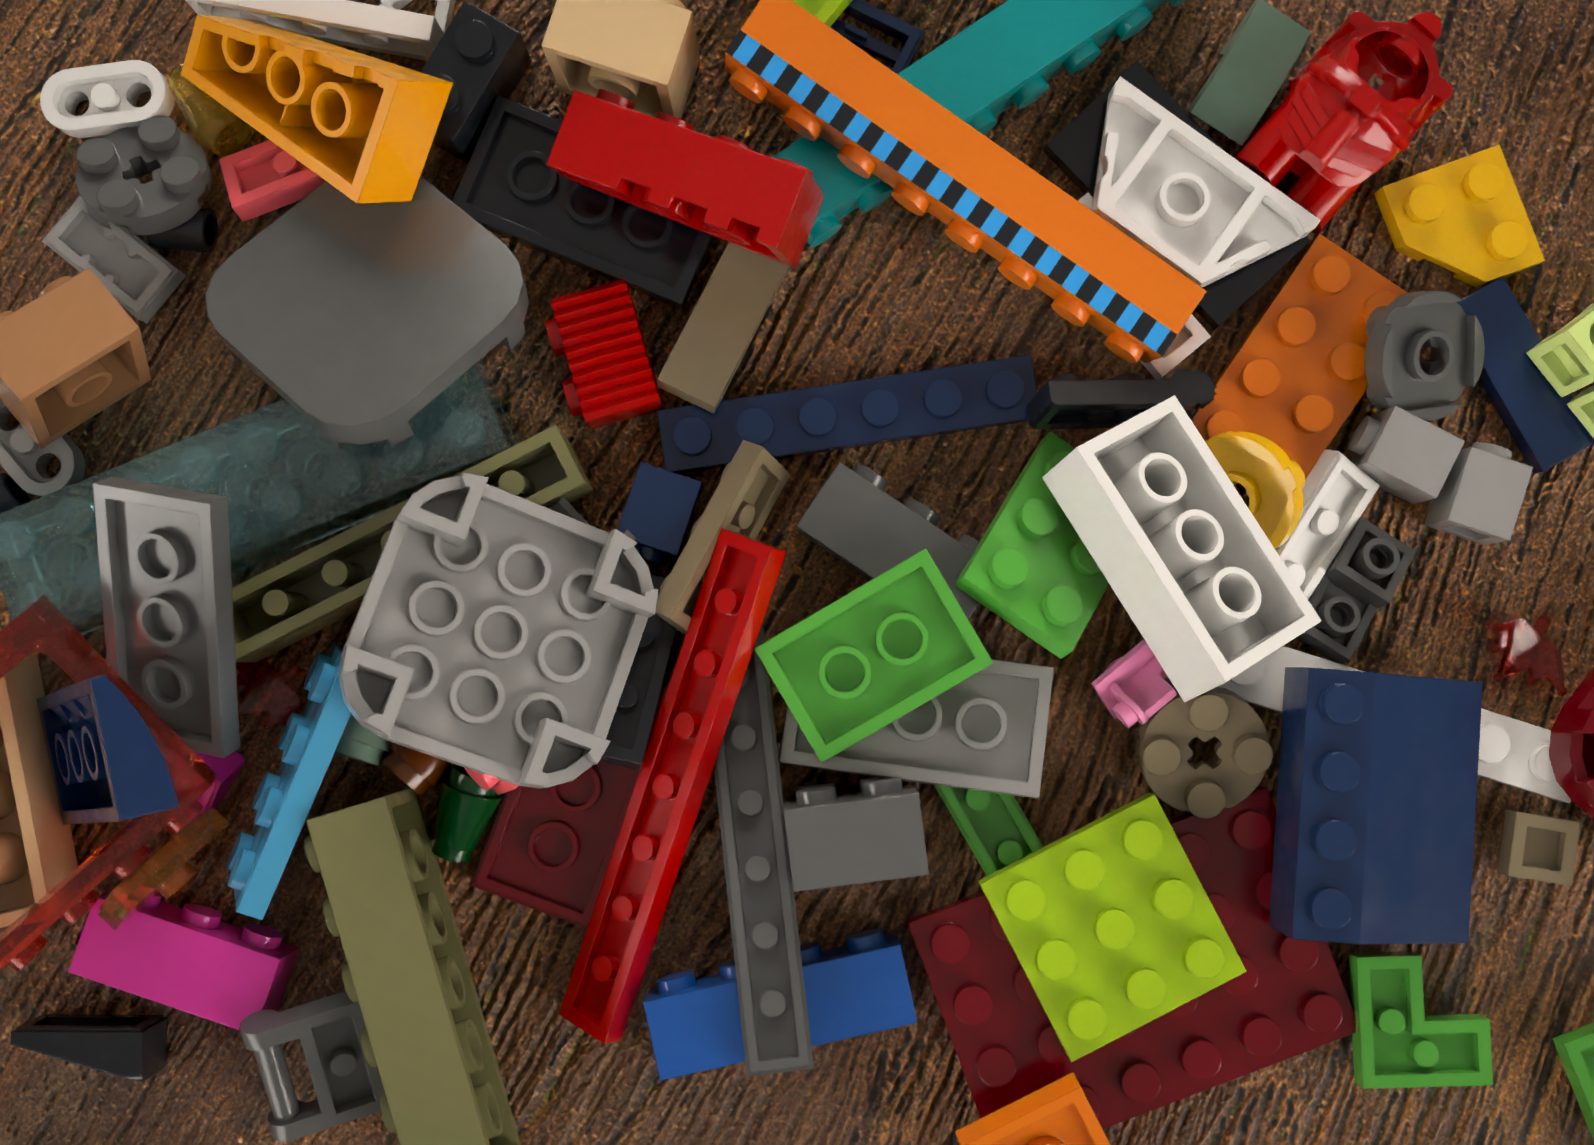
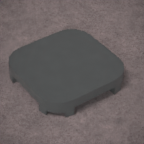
[205,176,529,450]

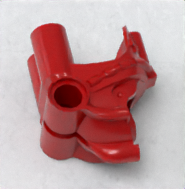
[1235,11,1453,233]

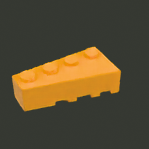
[181,15,453,203]

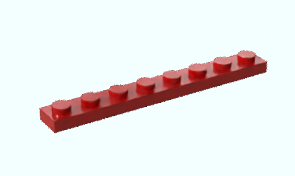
[559,528,786,1044]

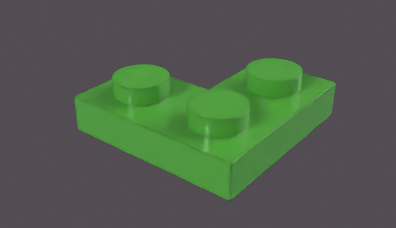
[1348,951,1493,1089]

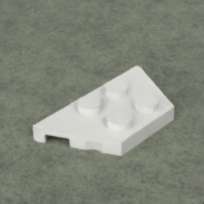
[1092,76,1321,288]

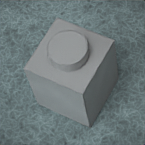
[1348,406,1465,504]
[1424,442,1533,545]

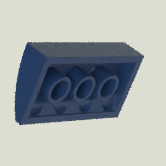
[37,675,179,824]

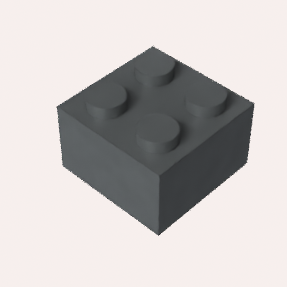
[784,776,929,892]

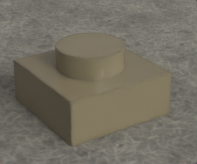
[1497,810,1581,886]

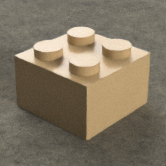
[541,0,700,119]

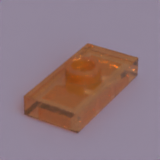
[98,807,230,930]

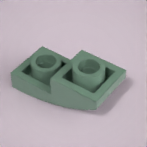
[1187,0,1311,146]

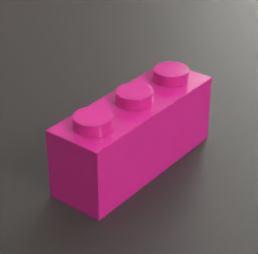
[68,883,300,1030]

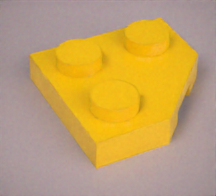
[1374,144,1545,288]

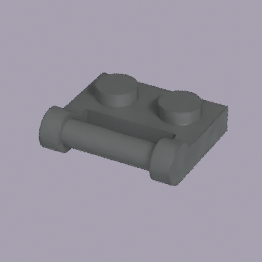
[239,991,385,1142]

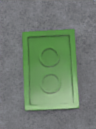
[954,431,1109,659]
[754,548,993,763]

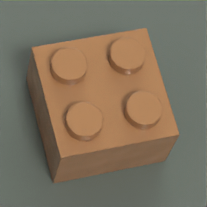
[0,268,152,449]

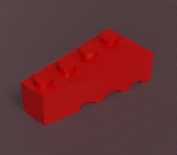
[546,89,824,269]

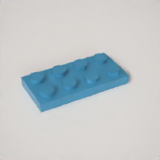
[226,642,351,920]

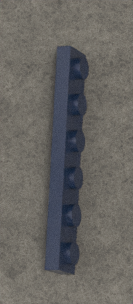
[657,355,1037,474]

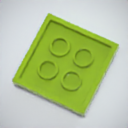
[978,792,1247,1062]

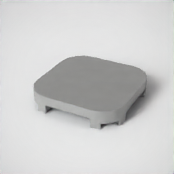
[338,472,659,789]

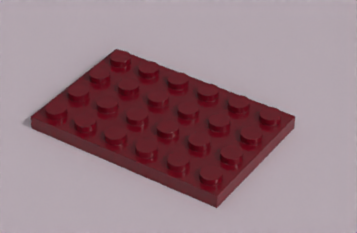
[906,786,1356,1129]

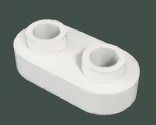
[40,60,175,138]

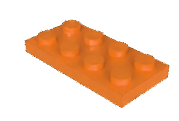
[1191,233,1407,491]

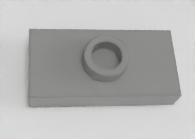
[42,196,187,324]

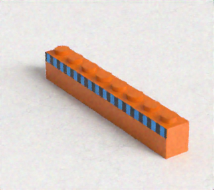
[725,0,1207,364]

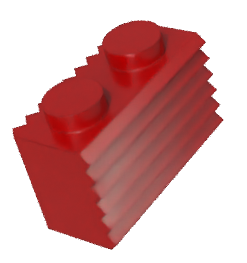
[545,279,664,429]

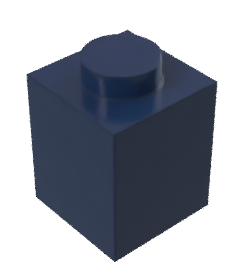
[617,462,705,565]

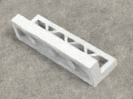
[185,0,456,61]

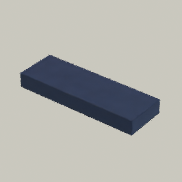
[1457,277,1594,474]

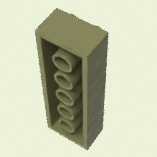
[304,788,521,1145]

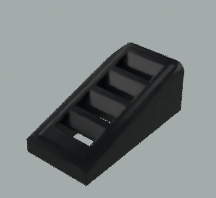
[11,1014,168,1081]

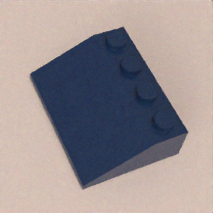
[1269,667,1483,944]

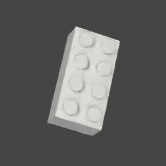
[1042,395,1321,703]

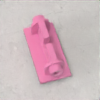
[1091,639,1177,728]

